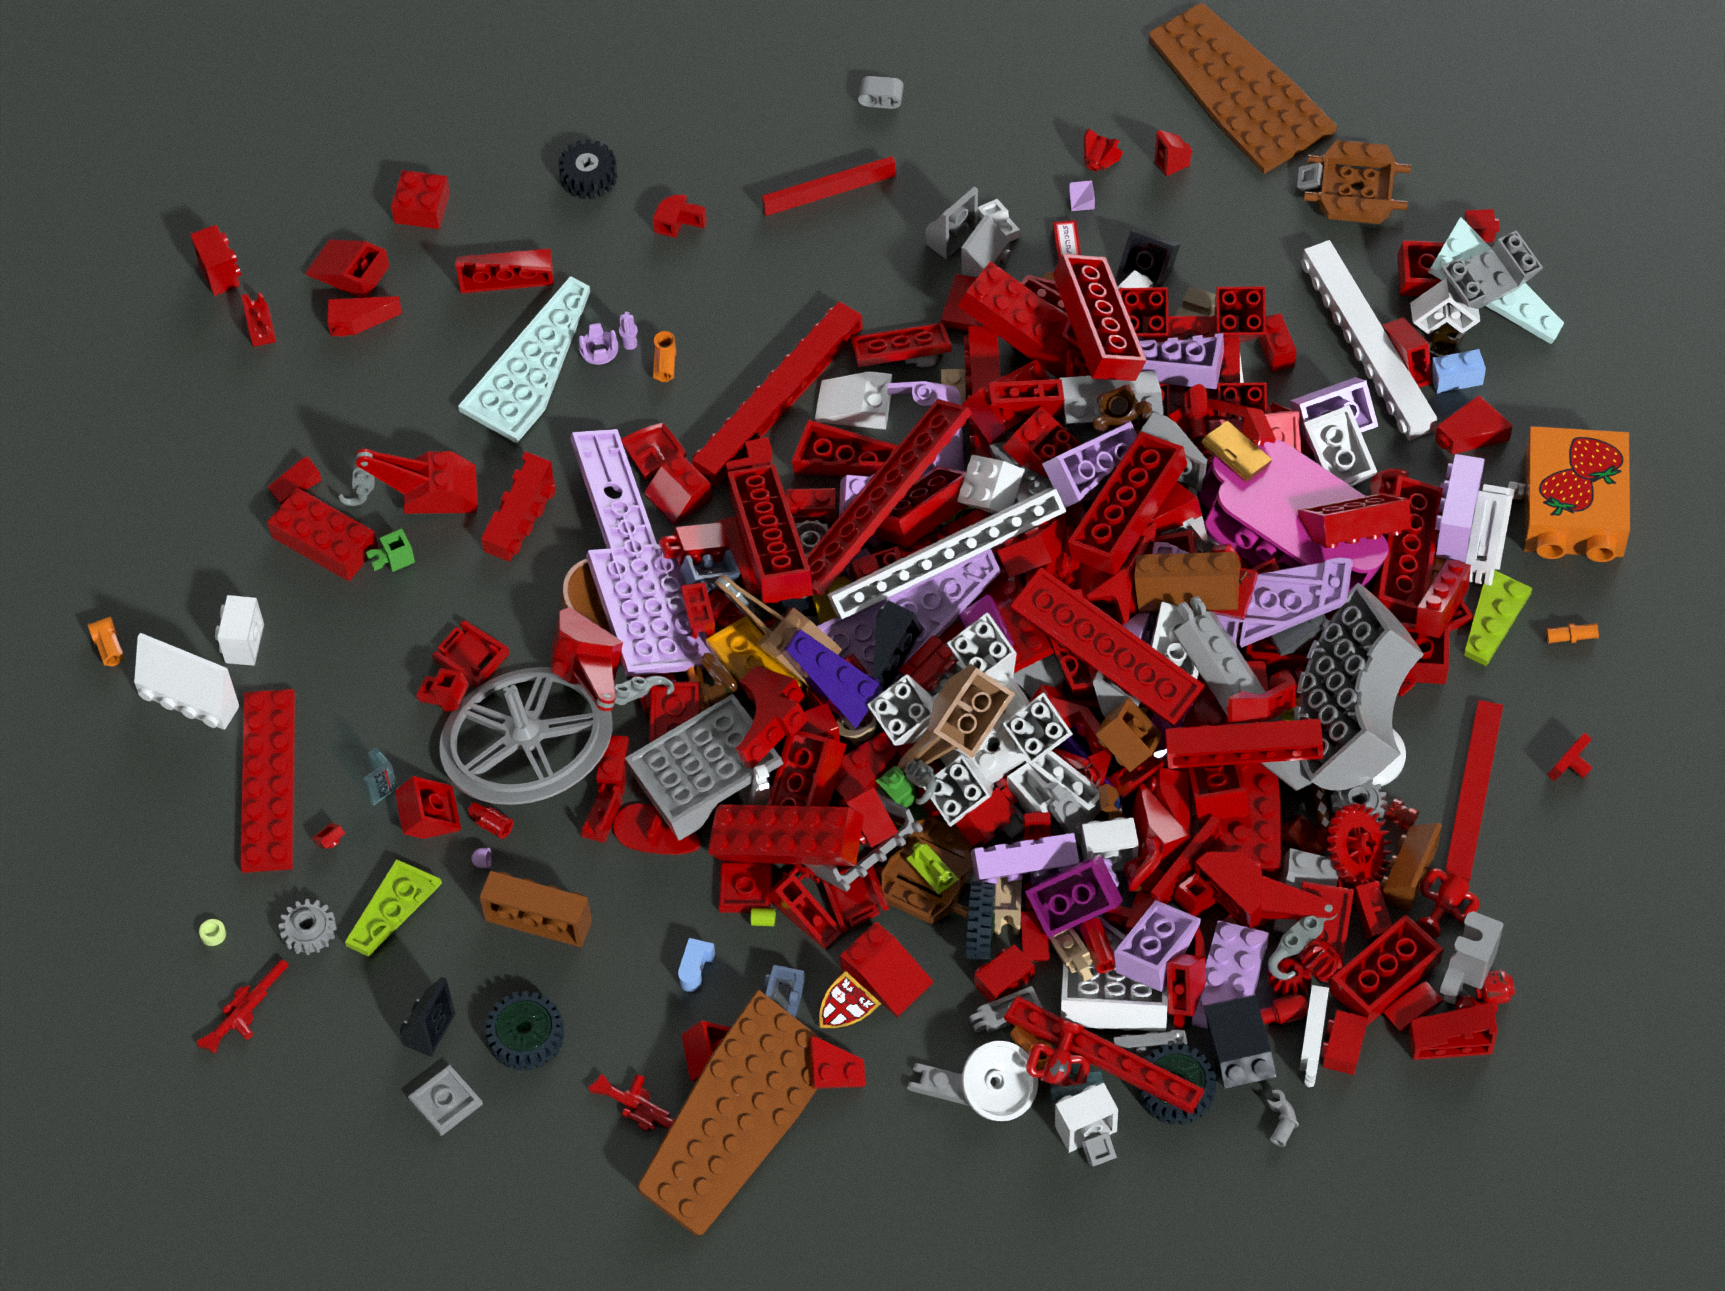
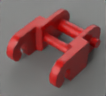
[782,864,821,884]

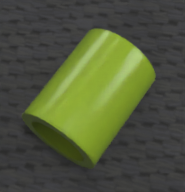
[751,908,776,927]

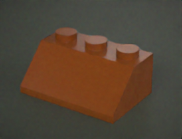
[1380,823,1442,912]

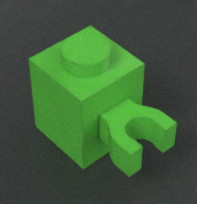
[366,529,415,572]
[876,765,917,807]

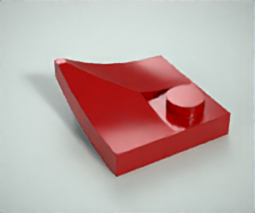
[621,423,687,480]

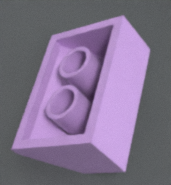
[1290,377,1378,450]

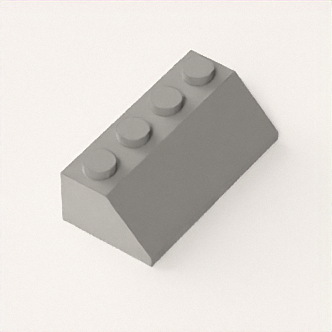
[1059,371,1163,427]

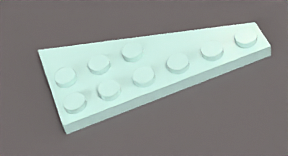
[1428,217,1564,344]

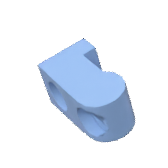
[678,938,715,992]

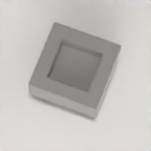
[1297,163,1324,191]
[1081,1132,1117,1167]

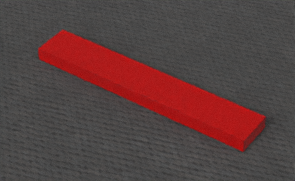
[762,156,896,216]

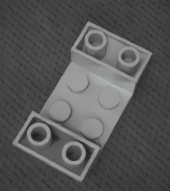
[1441,230,1543,309]

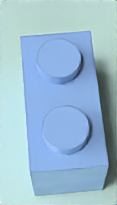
[1431,349,1486,394]

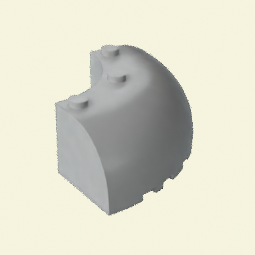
[1294,583,1424,790]

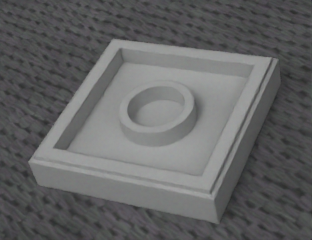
[408,1064,483,1136]

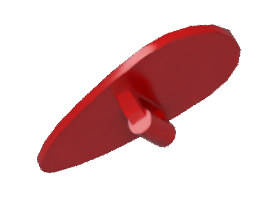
[613,803,701,855]

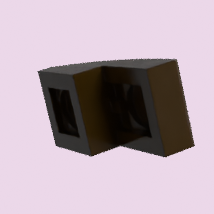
[1429,323,1465,362]

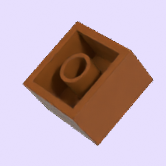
[1095,697,1163,772]

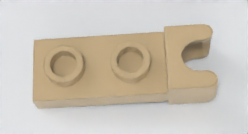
[994,877,1022,935]

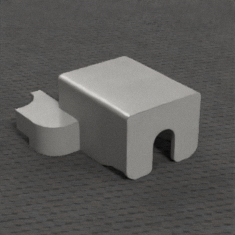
[1440,912,1503,1005]

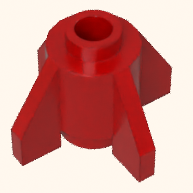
[1083,129,1123,172]

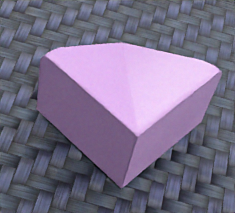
[1069,180,1095,211]

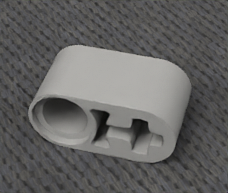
[858,76,904,109]

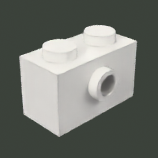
[1007,763,1053,818]

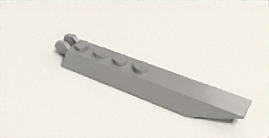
[1173,596,1313,791]

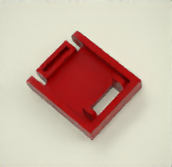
[432,620,510,687]
[822,855,890,932]

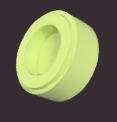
[199,919,226,946]

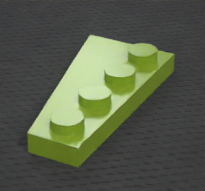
[1464,570,1532,666]
[345,859,442,956]

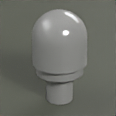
[905,354,939,368]

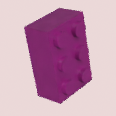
[1025,854,1123,938]

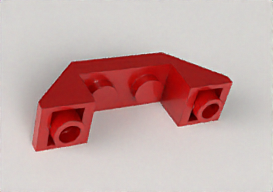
[1205,399,1276,446]
[1226,669,1296,723]
[1049,698,1112,790]

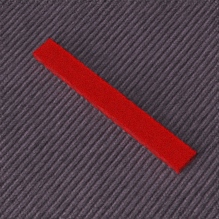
[1445,700,1503,883]
[1004,995,1204,1115]

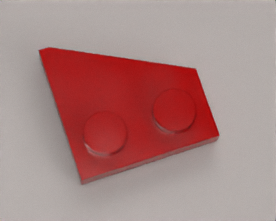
[809,1037,866,1089]

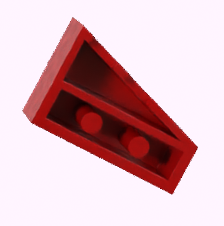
[831,732,899,807]

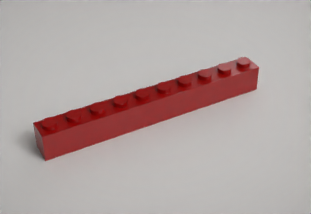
[692,301,863,487]

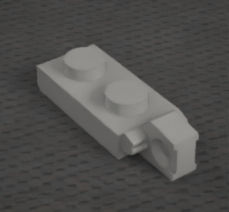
[1044,782,1091,847]
[1113,1030,1187,1058]

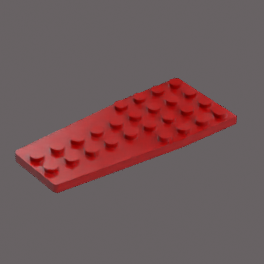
[1180,661,1282,875]

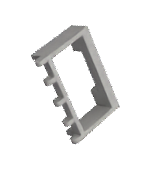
[804,793,923,892]

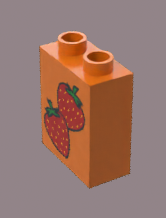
[1524,426,1630,562]

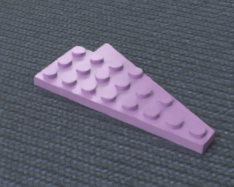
[817,548,1001,697]

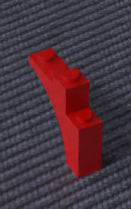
[735,665,808,769]

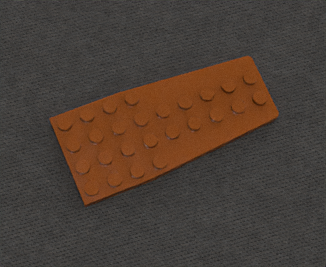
[1149,3,1337,174]
[636,990,823,1236]

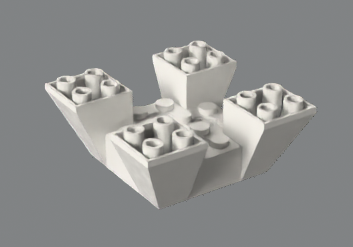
[867,612,1073,827]

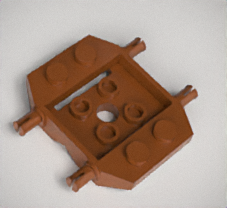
[1304,140,1411,224]
[873,816,980,925]

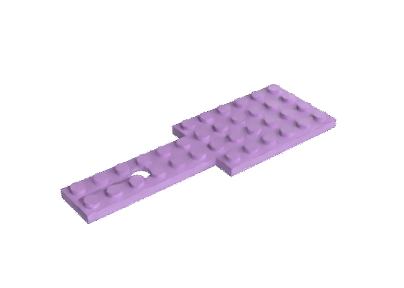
[570,429,719,677]

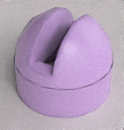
[471,848,492,868]

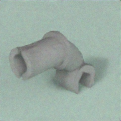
[1267,1089,1299,1147]

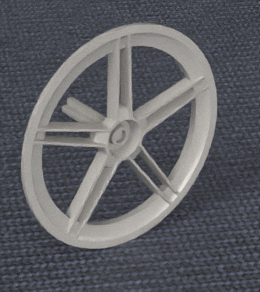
[440,667,613,805]

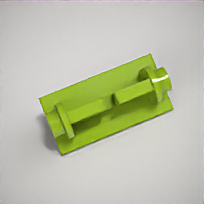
[906,842,959,895]

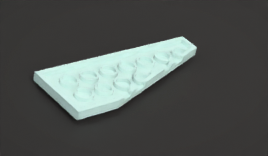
[458,276,590,443]

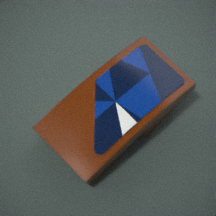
[1098,783,1128,821]

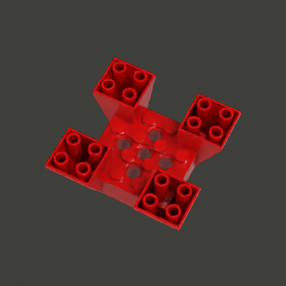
[1119,286,1267,430]

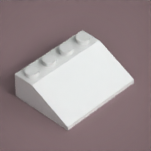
[134,633,240,730]
[1061,961,1168,1032]

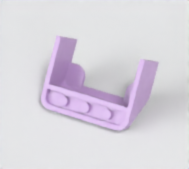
[887,381,964,478]

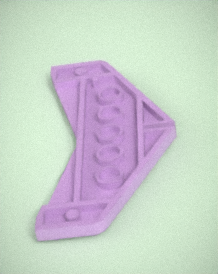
[1152,542,1353,648]

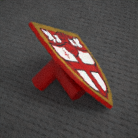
[819,970,881,1028]

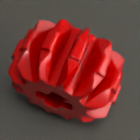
[1299,938,1344,982]
[1268,955,1312,997]

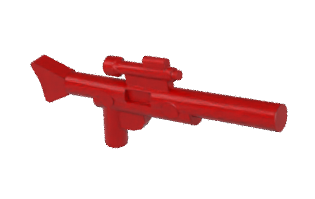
[197,959,289,1053]
[588,1074,674,1131]

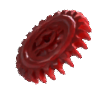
[1327,803,1392,887]

